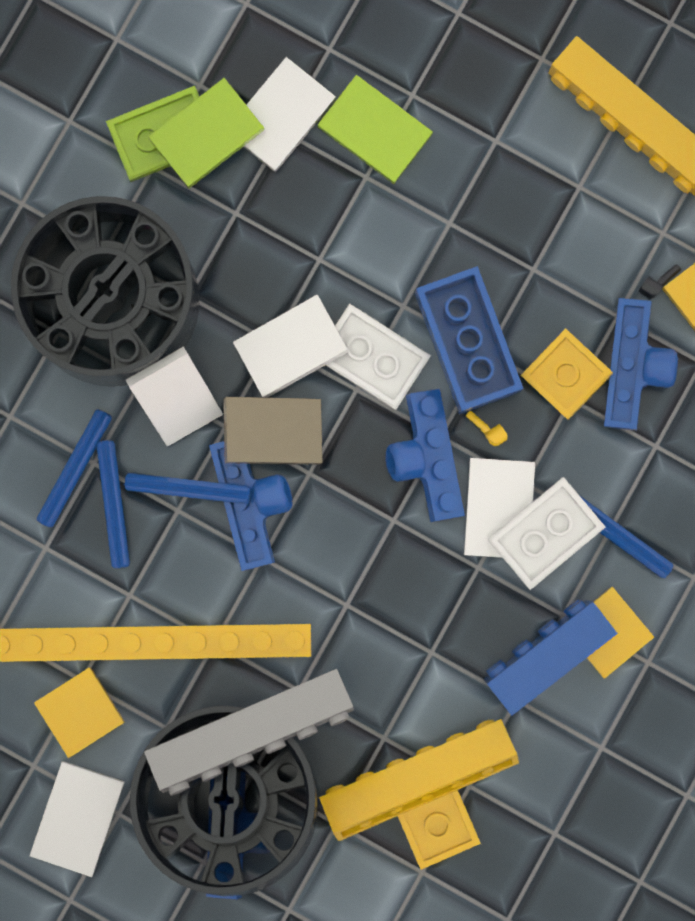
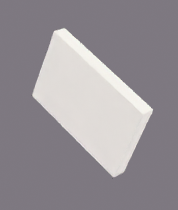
[244,57,336,173]
[233,295,349,398]
[325,304,431,411]
[126,346,223,447]
[464,458,535,558]
[488,477,605,590]
[30,761,125,877]

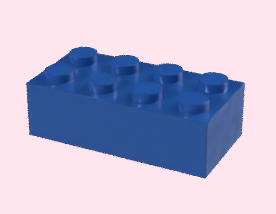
[415,266,524,415]
[484,599,618,716]

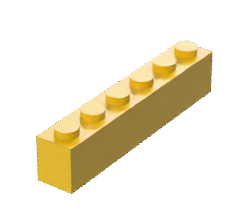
[548,36,695,196]
[319,719,519,842]

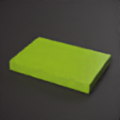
[318,75,433,184]
[148,78,265,189]
[106,86,199,182]

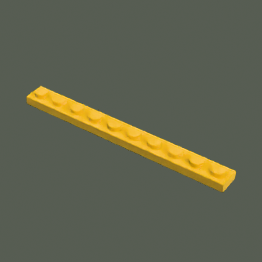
[0,624,311,662]

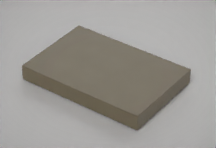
[224,397,322,465]

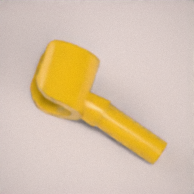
[466,411,508,446]

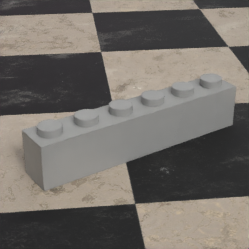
[144,669,354,796]

